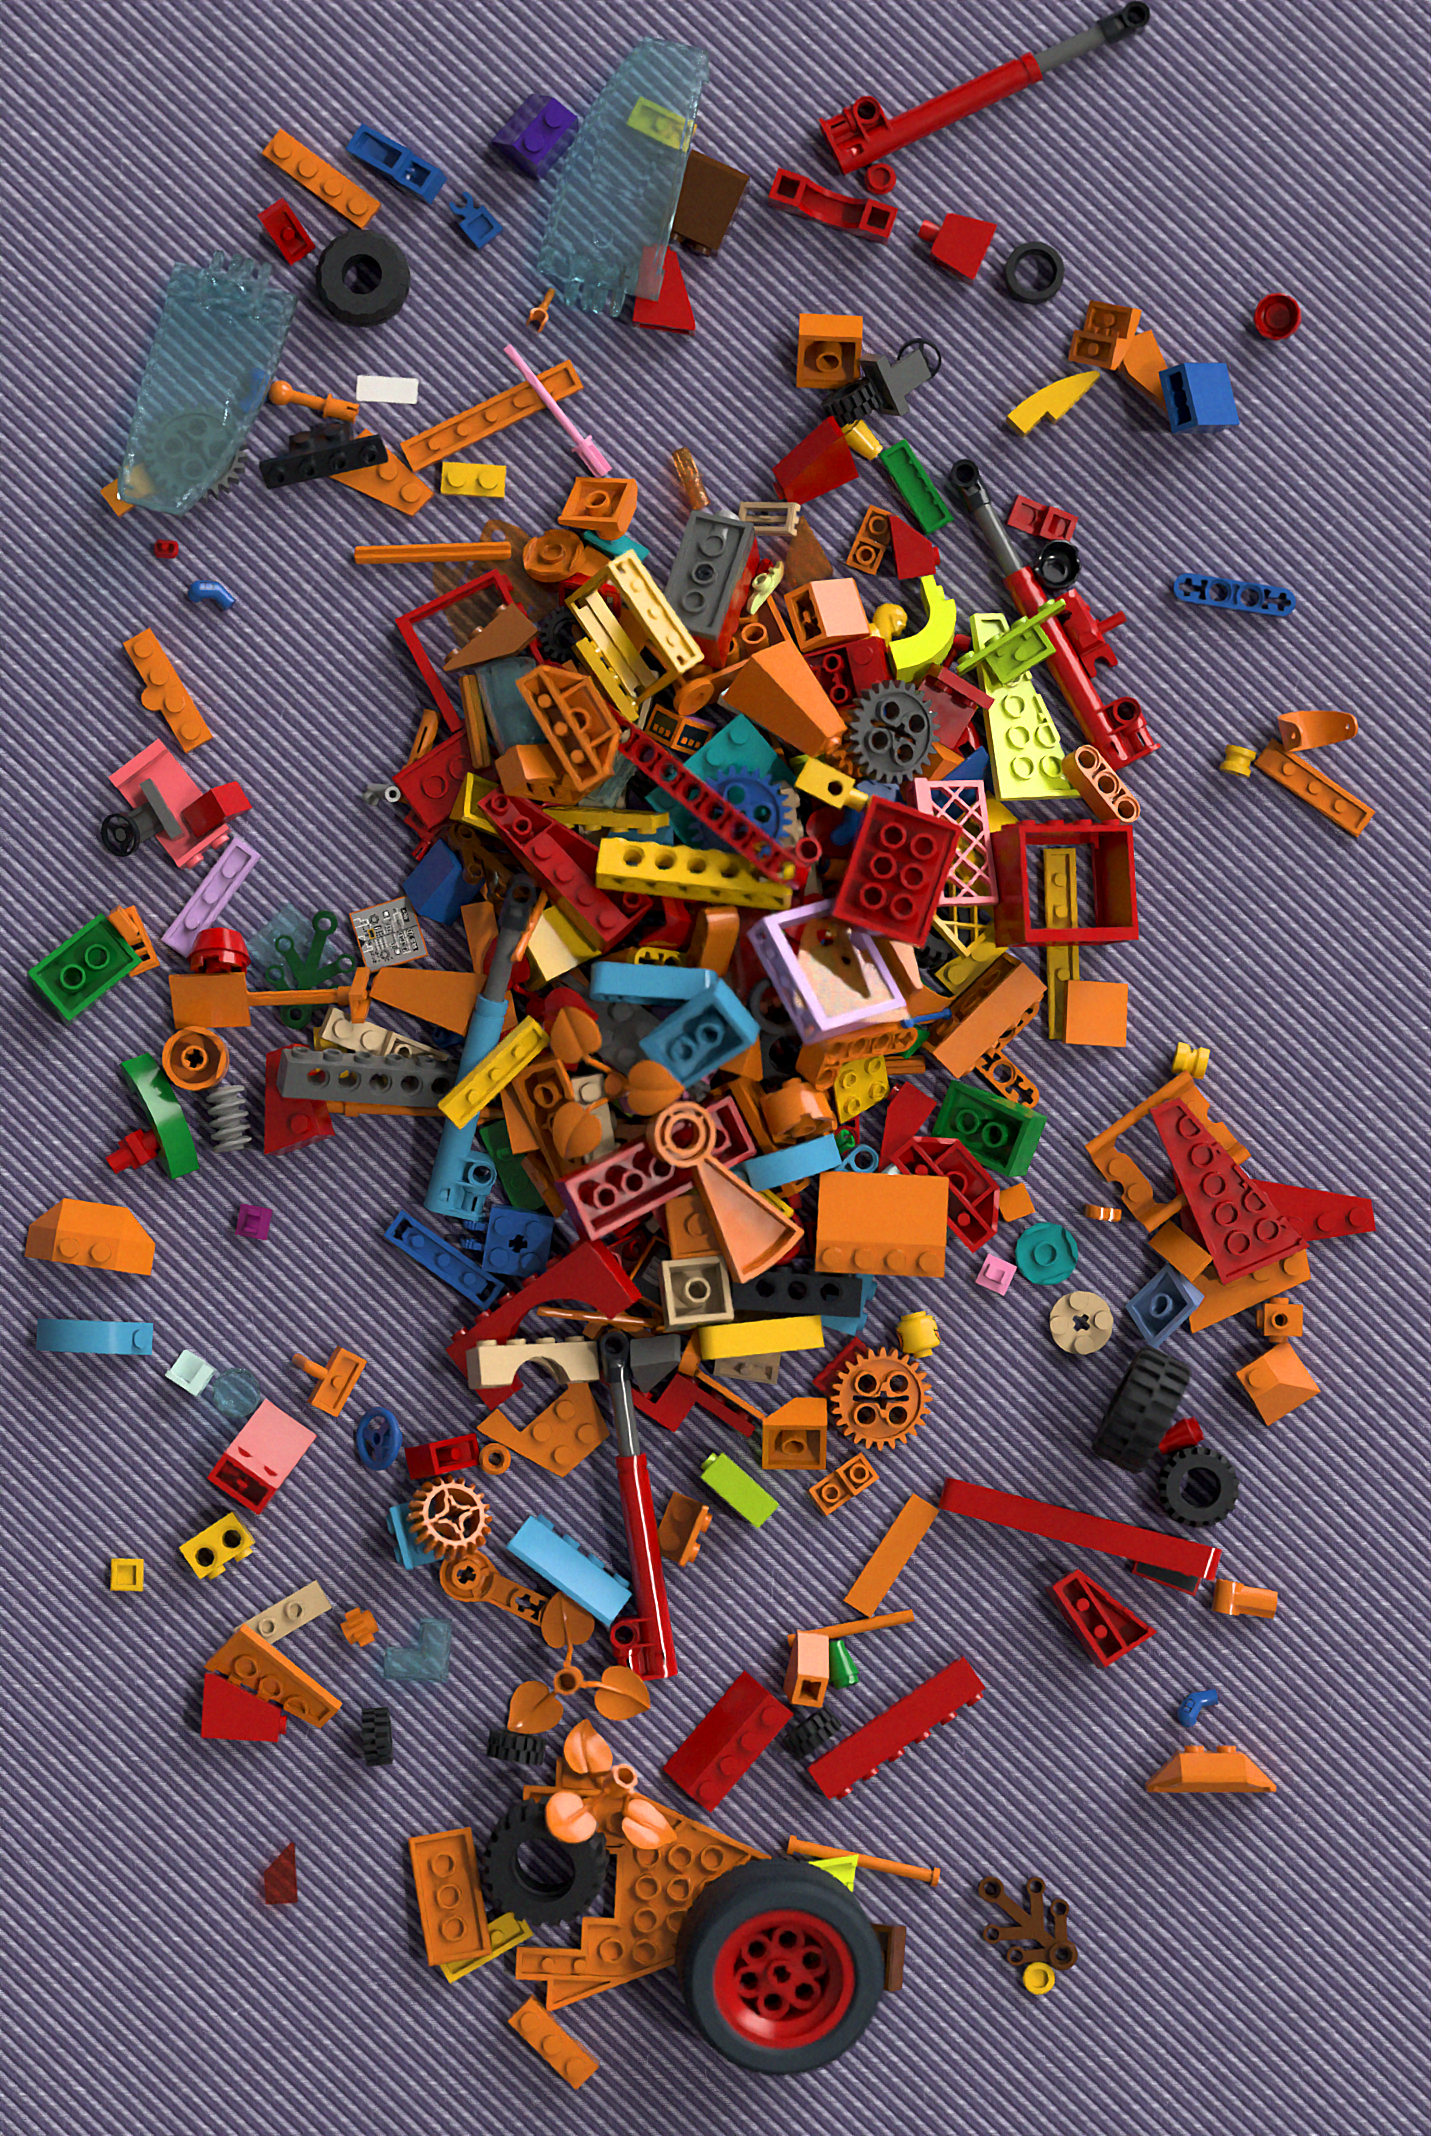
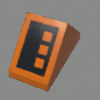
[644,704,715,755]

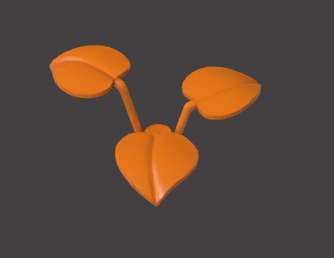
[551,1007,685,1160]
[507,1591,651,1734]
[546,1718,677,1851]

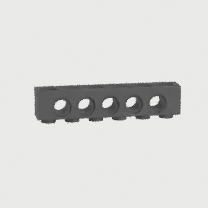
[276,1046,461,1108]

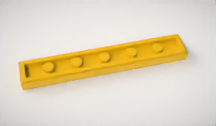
[1043,848,1080,1040]

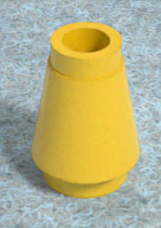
[840,419,883,461]

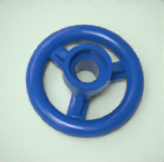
[356,1407,402,1471]

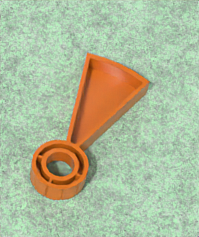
[646,1101,804,1283]

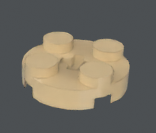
[1049,1291,1113,1355]

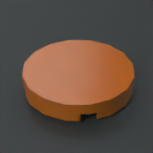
[522,529,586,582]

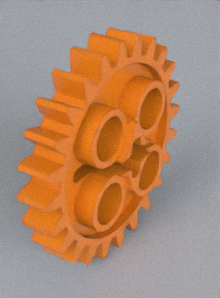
[828,1346,933,1451]

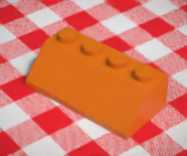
[920,952,1048,1079]

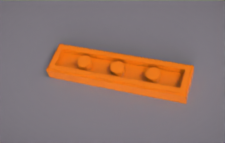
[1253,738,1375,838]
[843,1493,940,1618]

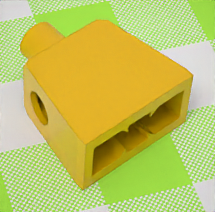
[793,756,869,813]

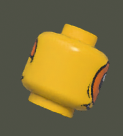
[895,1311,941,1359]

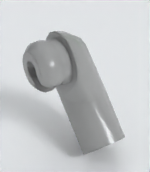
[362,783,400,806]

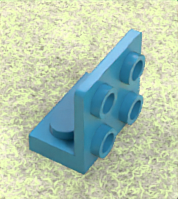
[386,1500,445,1571]

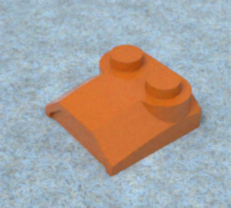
[557,477,638,541]

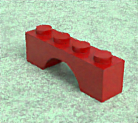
[768,167,898,246]

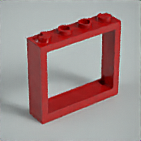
[395,568,551,735]

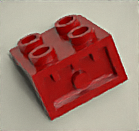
[909,662,995,749]

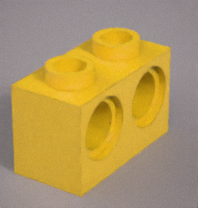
[179,1511,256,1581]

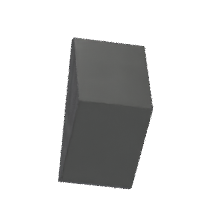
[630,1334,681,1393]

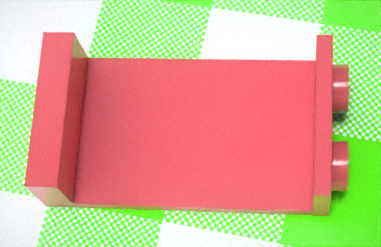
[108,738,232,870]

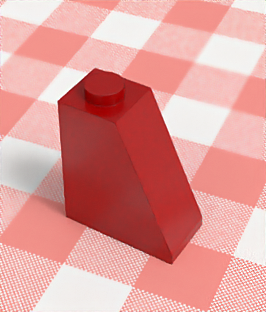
[632,243,696,337]
[771,415,859,505]
[201,1671,288,1742]

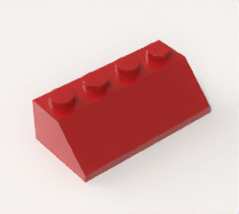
[662,1670,794,1813]

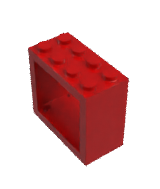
[990,819,1139,948]

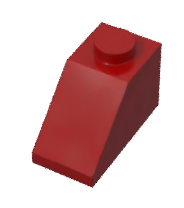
[887,514,940,580]
[404,1433,480,1480]

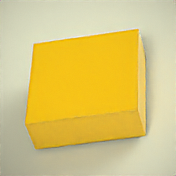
[110,1558,144,1591]

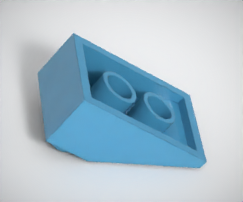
[639,979,760,1089]

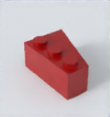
[264,1043,336,1156]
[1045,1569,1157,1669]

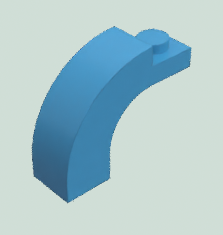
[728,1133,842,1192]
[36,1318,153,1355]

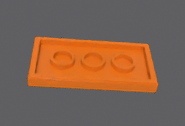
[407,1827,493,1967]

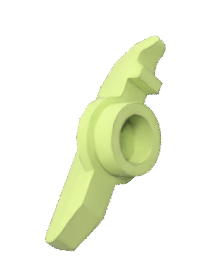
[746,561,784,614]

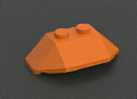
[515,665,622,793]
[24,1198,156,1276]
[1145,1745,1276,1793]

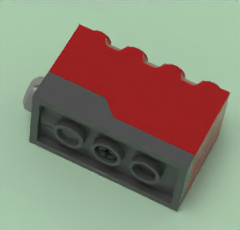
[663,510,760,669]

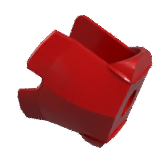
[639,895,711,953]

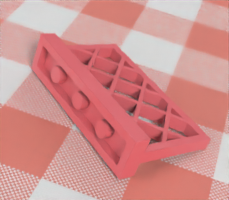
[904,778,999,907]

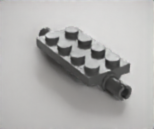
[555,972,711,1102]

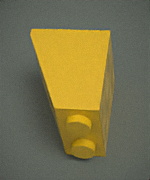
[520,904,603,992]

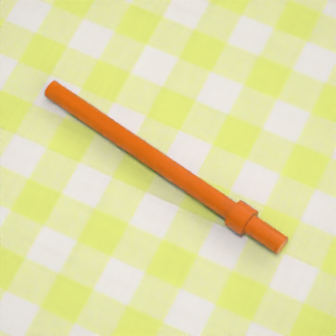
[325,1100,505,1119]

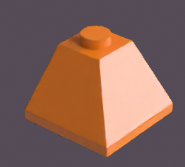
[1232,1342,1321,1427]
[762,1397,827,1470]

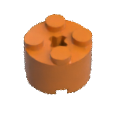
[162,1026,230,1092]
[759,1078,834,1146]

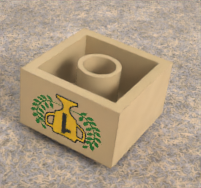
[657,1255,734,1332]

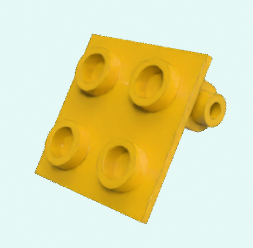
[832,1055,890,1124]

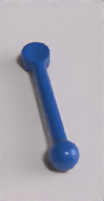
[900,1008,952,1029]

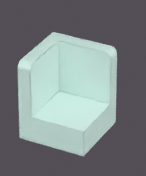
[165,1350,217,1397]

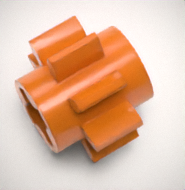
[340,1606,379,1648]

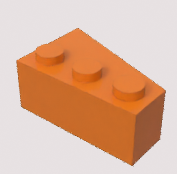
[495,744,615,806]

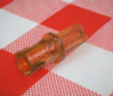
[672,447,711,511]

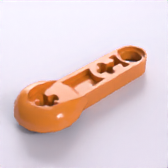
[439,1550,551,1627]

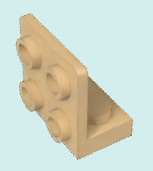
[713,1309,787,1385]

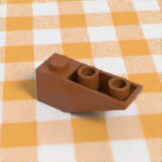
[442,602,540,674]

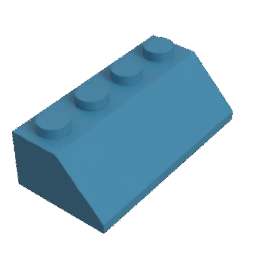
[506,1514,633,1626]

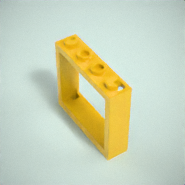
[564,549,704,706]

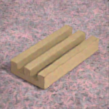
[738,502,801,536]

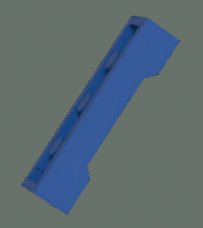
[383,1210,506,1310]

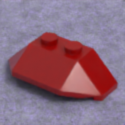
[889,1136,1000,1254]

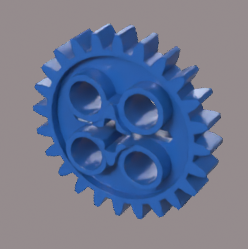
[688,765,793,858]

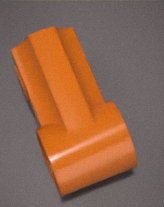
[1211,1579,1278,1619]

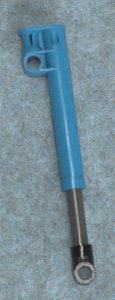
[423,874,536,1221]

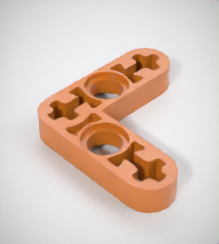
[975,1003,1039,1109]

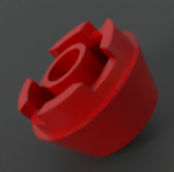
[187,927,251,977]

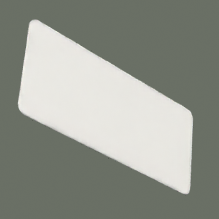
[356,375,418,404]

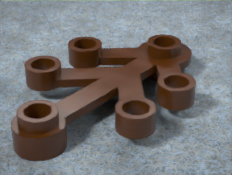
[446,823,547,915]
[978,1875,1078,1971]

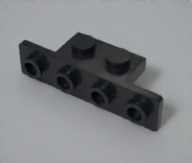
[259,422,389,489]

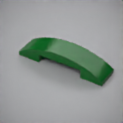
[119,1052,199,1181]

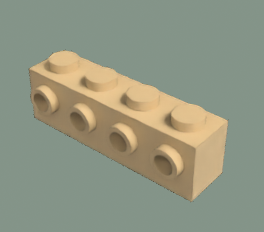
[569,1073,620,1165]

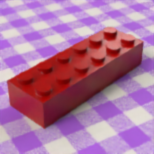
[553,1095,757,1241]

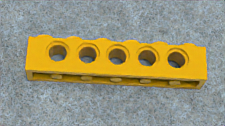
[596,838,794,911]

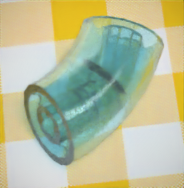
[475,657,551,757]

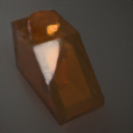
[783,515,834,589]

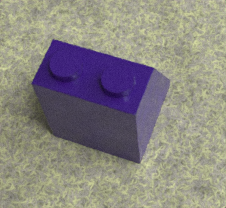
[491,93,580,182]

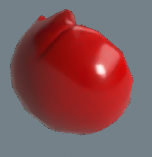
[1253,292,1302,342]

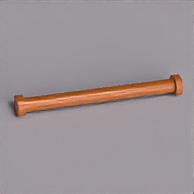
[786,1835,941,1887]

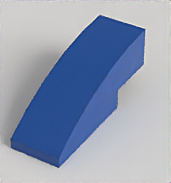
[345,123,448,205]

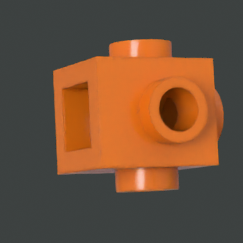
[1255,1297,1303,1343]

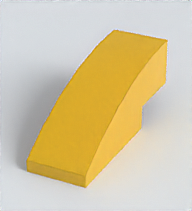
[1005,370,1101,438]

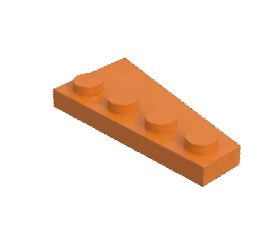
[204,1623,342,1729]

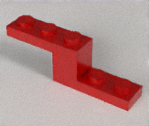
[599,1368,756,1438]

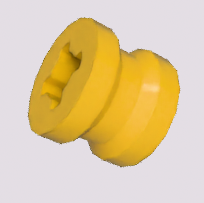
[1219,744,1257,778]

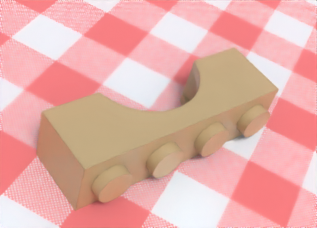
[466,1336,600,1389]

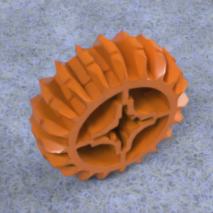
[406,1475,493,1562]

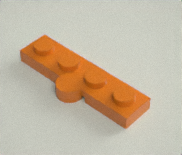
[123,628,214,754]

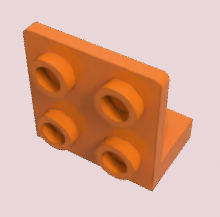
[658,1491,713,1567]

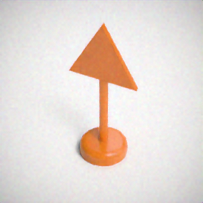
[617,608,714,716]

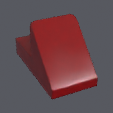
[257,197,316,266]

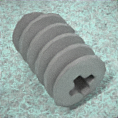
[206,1085,252,1153]

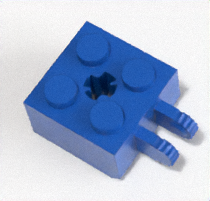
[460,1204,556,1277]

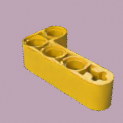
[699,1315,824,1360]

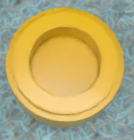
[1022,1962,1055,1995]

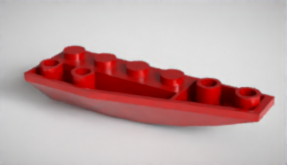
[477,784,654,954]

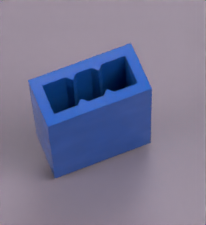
[1158,363,1240,434]

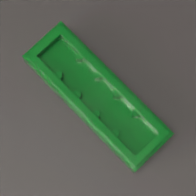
[878,438,954,537]
[479,1119,546,1210]

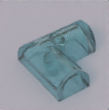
[383,1617,452,1683]

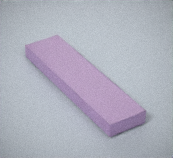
[161,837,262,958]

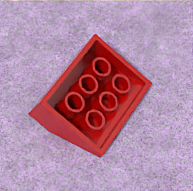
[826,794,964,949]

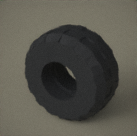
[315,229,411,328]

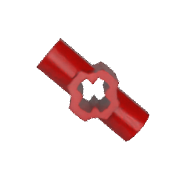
[105,1128,160,1175]

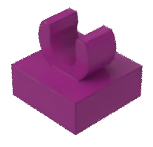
[235,1203,273,1241]

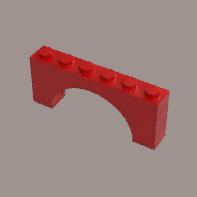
[445,1238,643,1411]

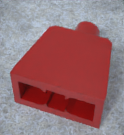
[917,213,997,286]

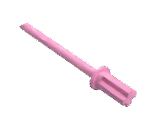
[503,344,612,478]

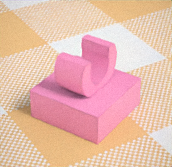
[975,1253,1017,1296]

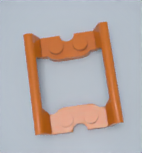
[1084,1069,1251,1233]

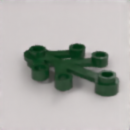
[265,909,355,1029]

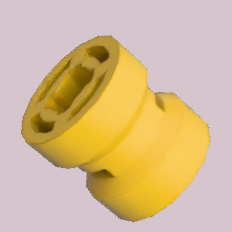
[1171,1042,1210,1080]

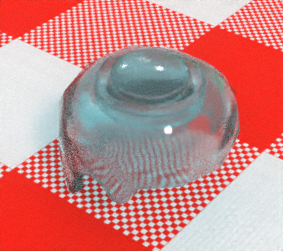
[212,1368,260,1418]

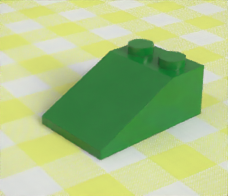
[26,912,142,1027]
[930,1080,1048,1177]

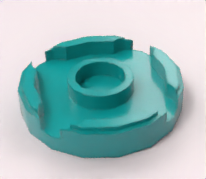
[1014,1222,1079,1286]

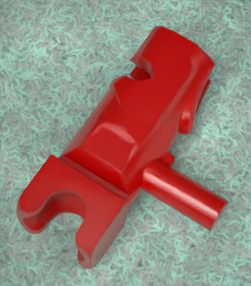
[1054,588,1127,680]

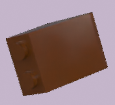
[660,149,750,258]

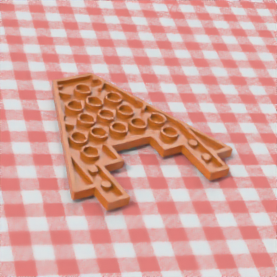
[515,1756,774,2011]

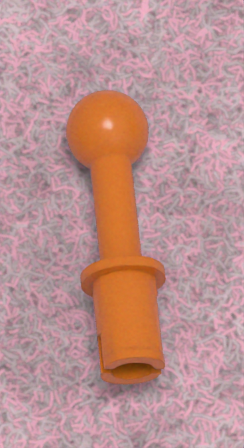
[268,380,360,424]

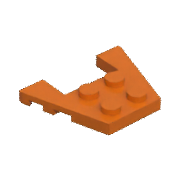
[476,1383,610,1478]

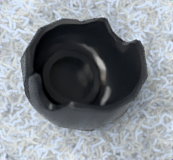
[1033,539,1082,591]

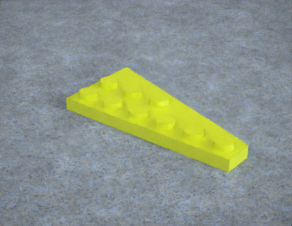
[969,613,1082,801]

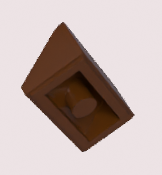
[870,1923,906,1991]

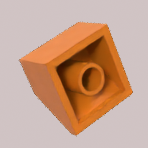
[796,313,863,389]

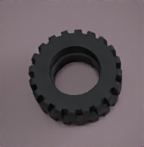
[1091,1345,1192,1474]
[482,1796,610,1927]

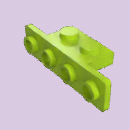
[955,598,1066,687]

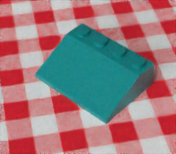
[645,713,801,851]

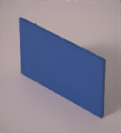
[930,746,995,821]

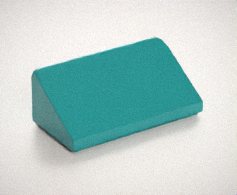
[583,529,649,565]

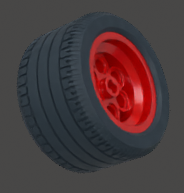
[675,1858,884,2077]

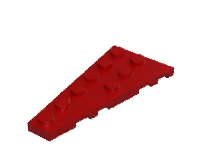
[1148,1097,1310,1285]
[1171,1166,1376,1253]

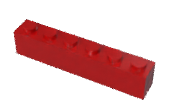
[806,1655,986,1800]

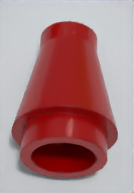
[1158,1416,1205,1455]

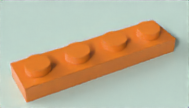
[262,128,382,230]

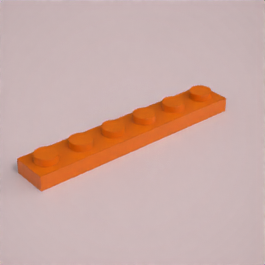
[400,359,584,474]

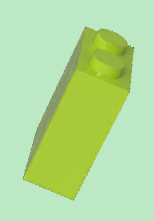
[701,1451,779,1529]

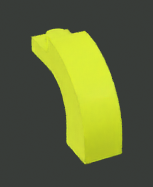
[888,575,956,683]

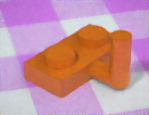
[292,1345,367,1417]

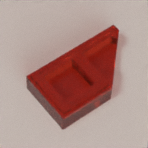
[264,1842,298,1905]

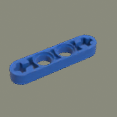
[1172,573,1296,618]

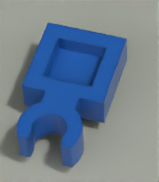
[449,191,504,251]

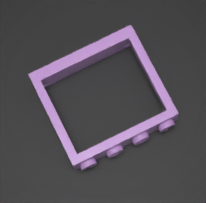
[747,898,907,1045]

